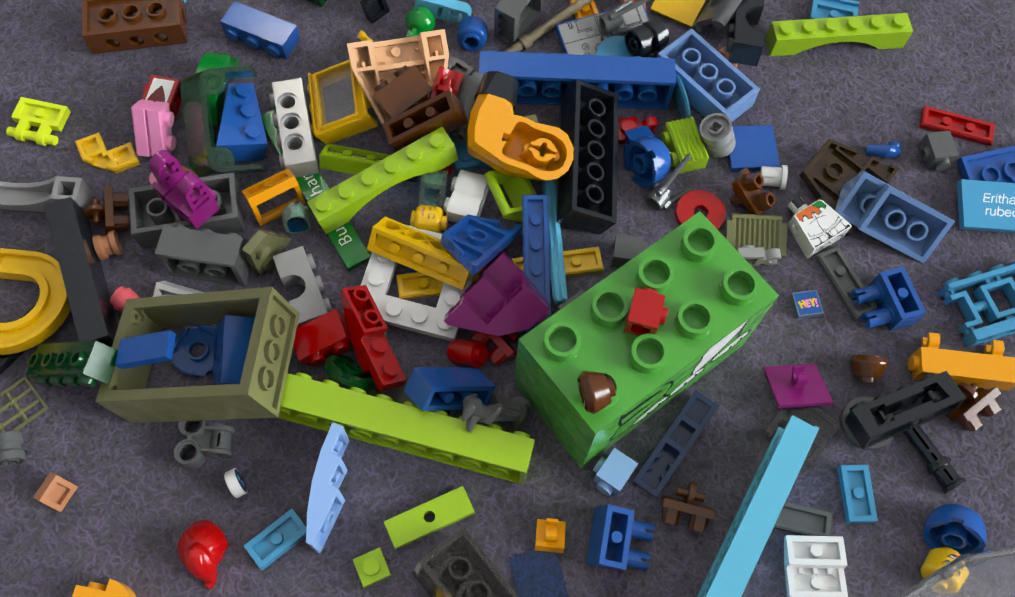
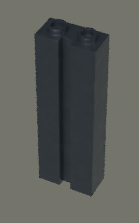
[44,197,118,348]

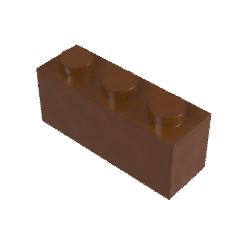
[383,90,468,151]

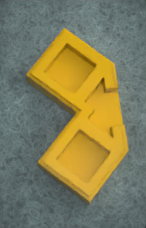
[75,132,140,174]

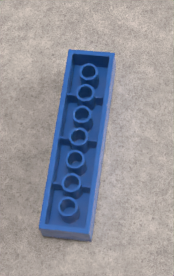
[479,50,676,110]

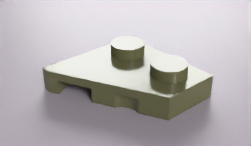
[242,230,292,276]

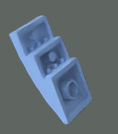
[306,422,350,554]

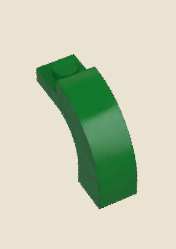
[192,52,239,125]

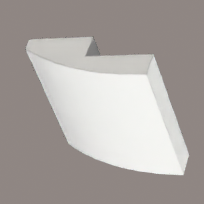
[784,535,848,597]

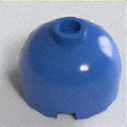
[623,136,671,188]
[923,503,987,560]

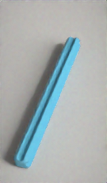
[542,179,568,305]

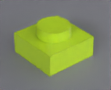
[353,547,391,588]

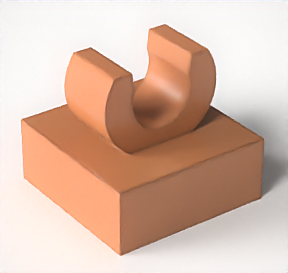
[33,472,78,512]

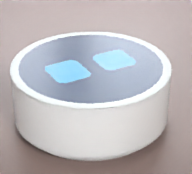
[224,468,248,498]

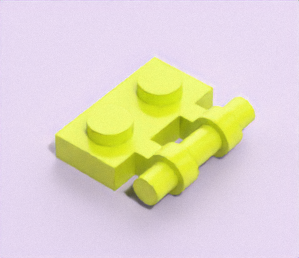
[6,97,71,146]

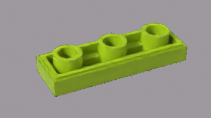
[384,486,475,550]

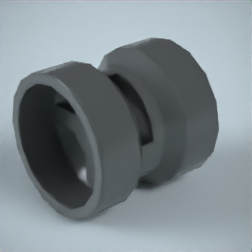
[0,431,26,468]

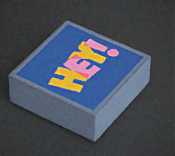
[790,290,824,319]

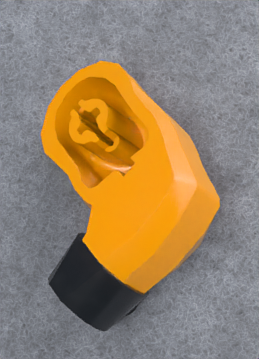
[466,71,574,181]

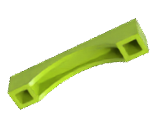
[765,13,913,56]
[307,126,459,234]

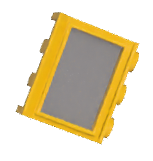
[307,60,378,144]

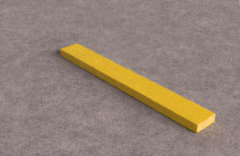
[396,246,604,300]

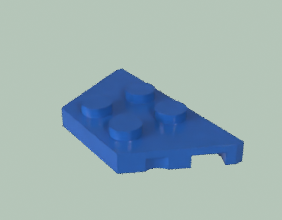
[440,214,522,275]

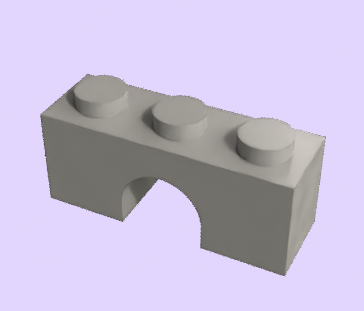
[273,246,332,327]

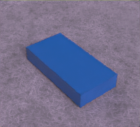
[115,330,176,369]

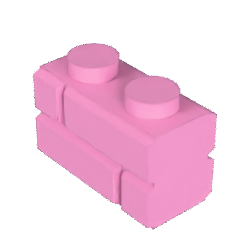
[131,99,176,157]

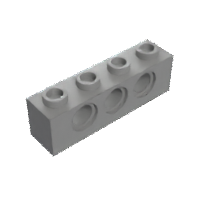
[269,78,319,178]

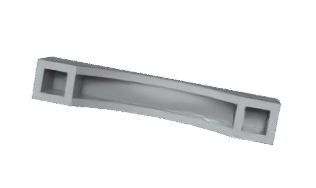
[0,176,93,213]

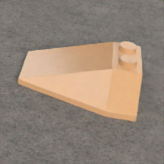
[346,29,449,128]

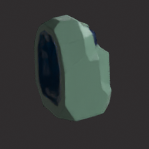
[282,200,312,234]

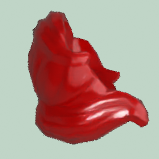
[177,520,228,589]

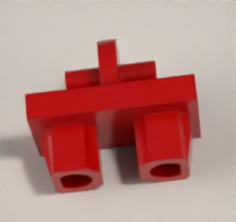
[428,66,463,100]
[471,331,519,366]

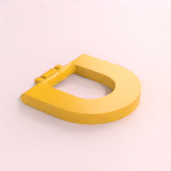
[0,248,71,355]

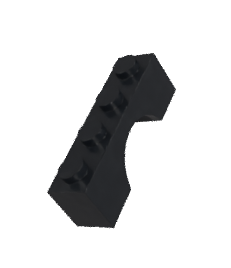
[726,0,764,67]

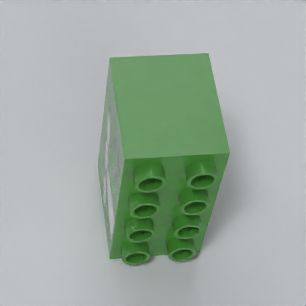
[514,211,779,469]

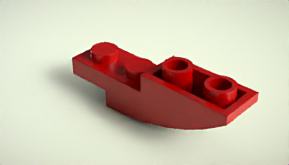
[341,285,407,391]

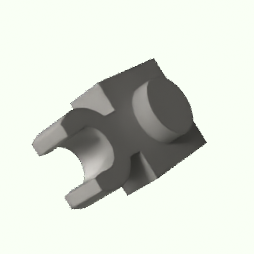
[737,245,781,266]

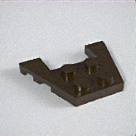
[799,139,900,236]

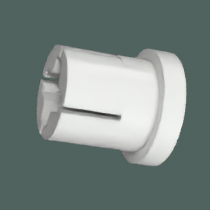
[760,165,788,190]

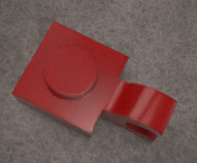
[618,116,658,144]

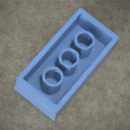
[657,28,760,122]

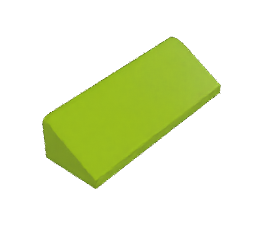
[319,143,390,175]

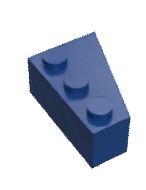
[214,83,268,163]

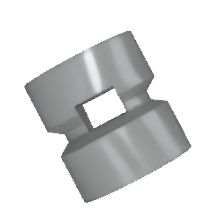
[699,113,736,158]

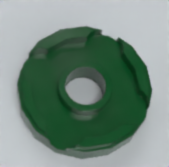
[323,355,376,391]

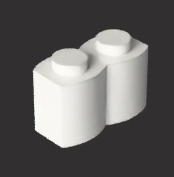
[443,170,489,223]

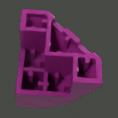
[444,250,550,336]

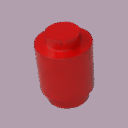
[447,338,488,368]

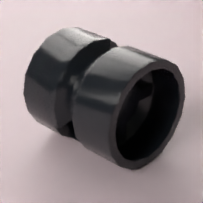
[624,17,669,57]

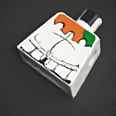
[787,197,851,259]

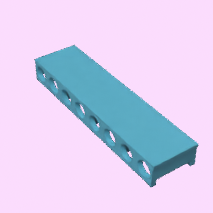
[697,415,819,597]

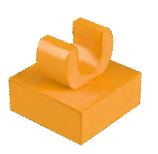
[535,518,566,553]

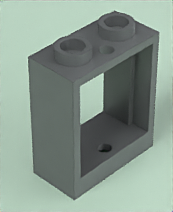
[494,0,543,46]

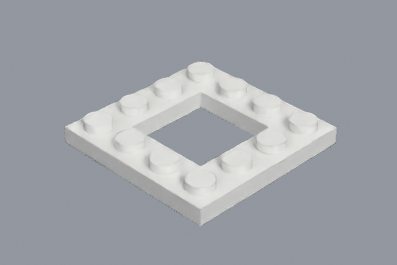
[361,224,475,342]

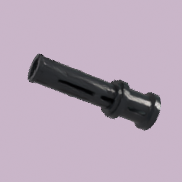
[904,426,967,494]

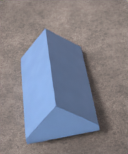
[835,171,955,263]

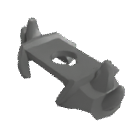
[462,394,531,432]

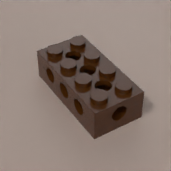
[82,0,188,54]

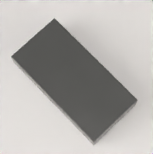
[773,501,833,536]

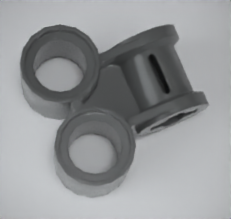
[174,420,235,470]

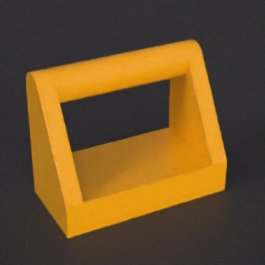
[242,168,306,227]

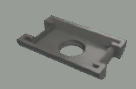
[691,0,742,34]

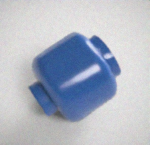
[457,16,488,51]

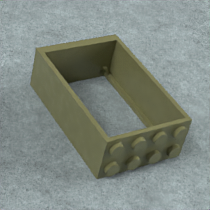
[95,287,300,423]

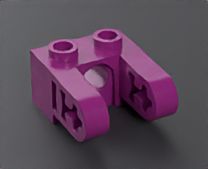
[149,150,219,230]

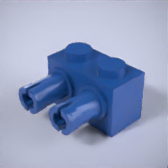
[850,266,926,331]
[586,504,655,571]

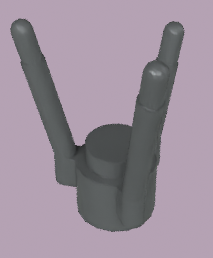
[599,0,649,36]
[645,154,692,211]

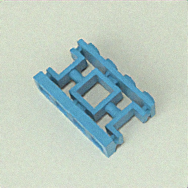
[937,261,1015,348]

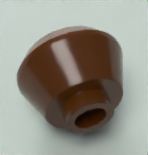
[849,354,888,383]
[577,371,616,414]

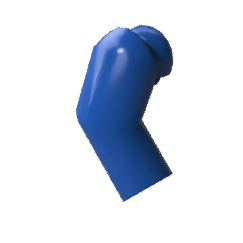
[866,141,902,158]

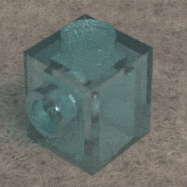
[418,170,448,208]

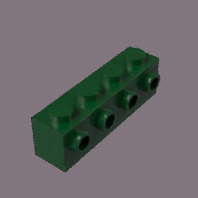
[26,341,118,388]

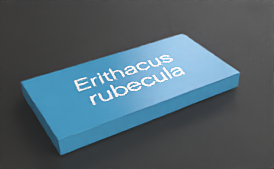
[957,179,1015,233]

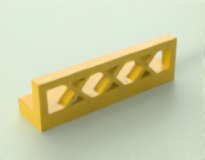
[367,217,470,290]

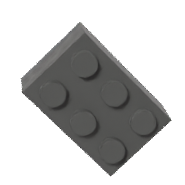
[155,225,251,287]

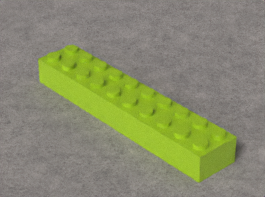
[278,372,535,485]

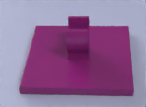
[764,364,833,408]

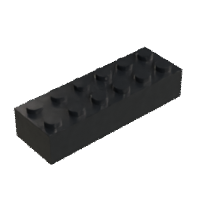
[557,79,619,235]

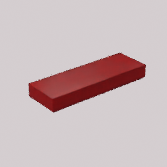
[919,105,995,146]

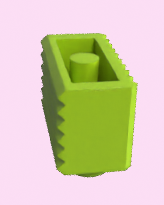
[661,116,709,174]

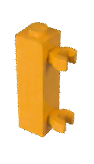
[908,332,1015,391]

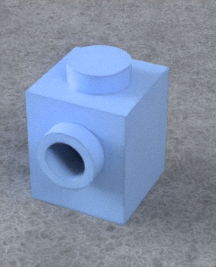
[593,448,638,497]

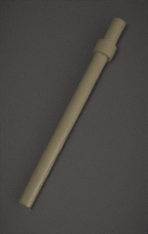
[504,0,593,52]

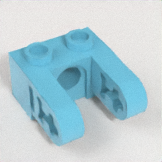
[414,0,472,23]

